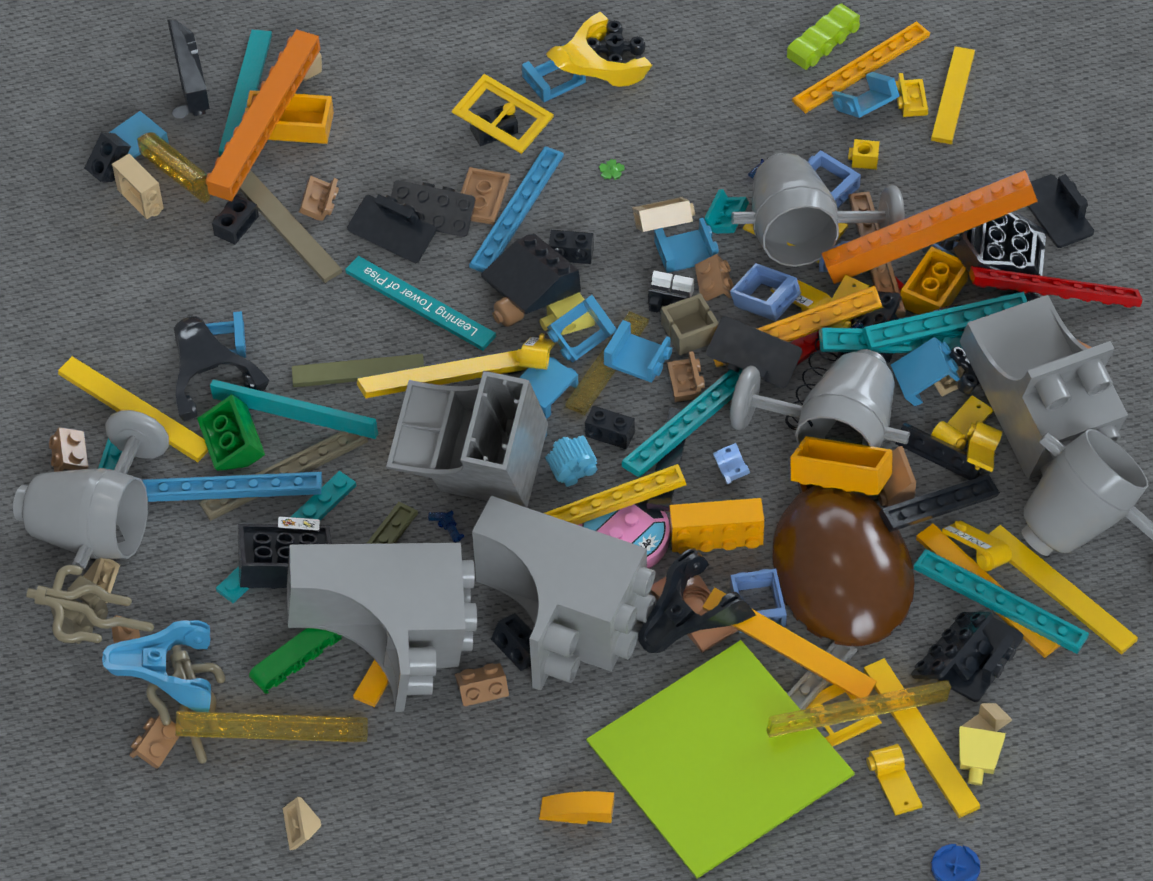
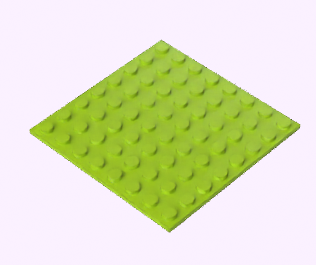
[586,640,855,879]

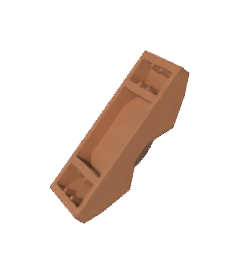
[650,575,739,653]

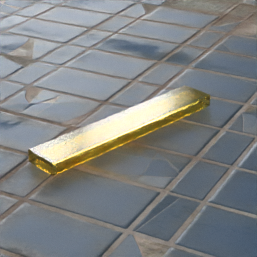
[565,311,649,416]

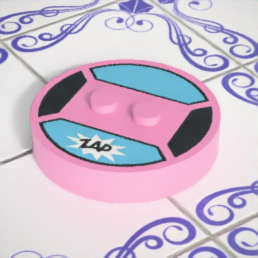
[579,499,670,568]

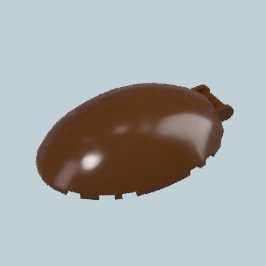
[772,482,915,646]

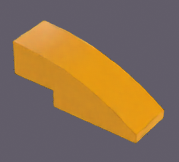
[539,791,614,824]

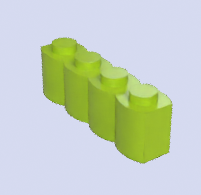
[787,4,860,70]

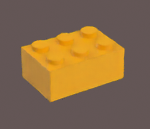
[901,246,969,315]

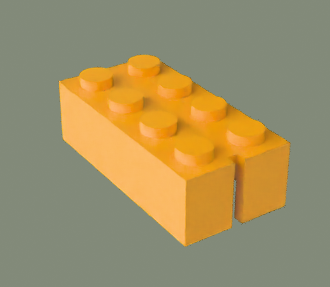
[245,90,334,144]
[791,436,892,495]
[670,498,764,554]

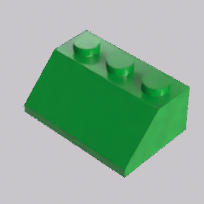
[197,395,265,471]

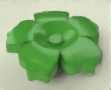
[599,159,625,180]

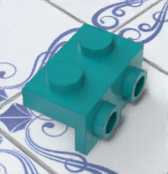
[704,189,749,234]

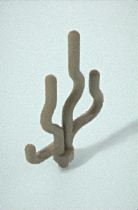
[26,565,154,643]
[146,645,225,764]

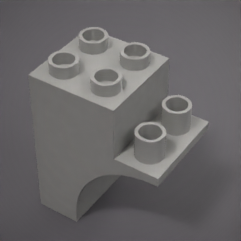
[960,295,1128,479]
[386,371,548,508]
[472,496,655,690]
[287,543,477,712]

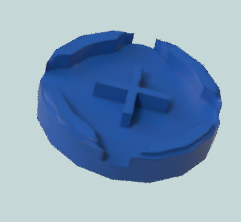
[931,844,980,881]

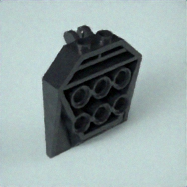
[167,19,210,119]
[945,211,1046,296]

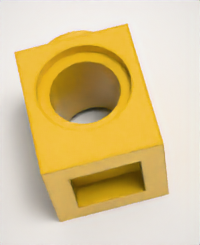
[848,139,880,170]

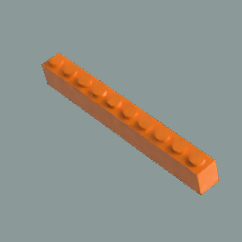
[206,29,321,201]
[821,170,1038,284]

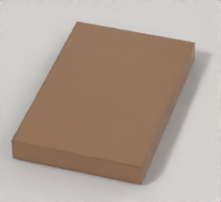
[461,167,510,225]

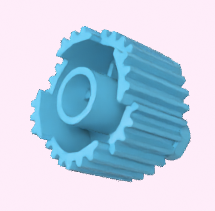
[545,435,598,487]

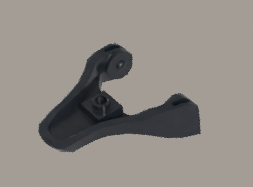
[174,316,270,422]
[638,548,756,653]

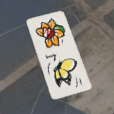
[278,517,320,531]

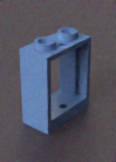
[808,150,861,209]
[730,263,801,321]
[730,569,787,633]

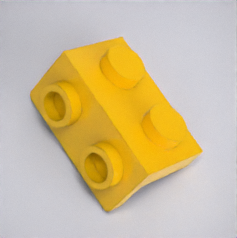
[895,73,928,117]

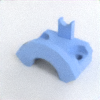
[713,443,750,484]

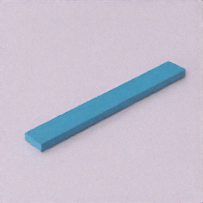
[469,146,564,272]
[142,472,322,502]

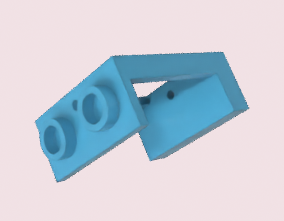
[522,45,586,102]
[547,295,617,363]
[190,311,246,358]

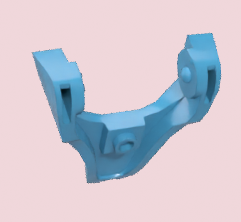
[102,620,211,716]

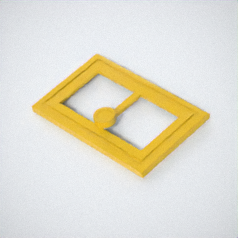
[452,74,554,154]
[803,685,882,747]

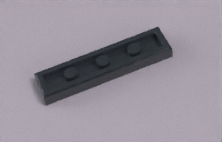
[895,423,982,480]

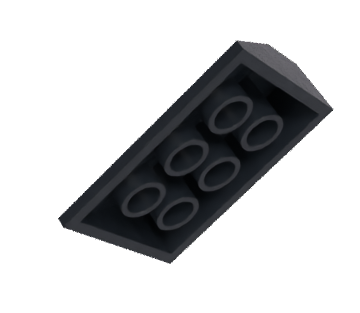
[481,233,581,315]
[238,524,332,589]

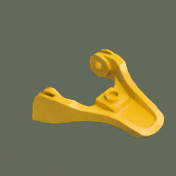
[546,12,652,87]

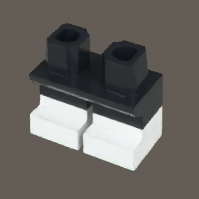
[648,271,694,313]

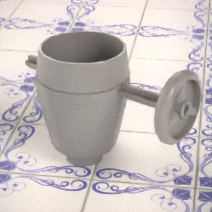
[731,153,905,267]
[730,349,910,448]
[13,410,169,570]
[1021,429,1153,577]

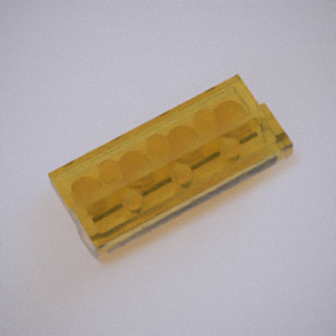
[137,132,210,204]

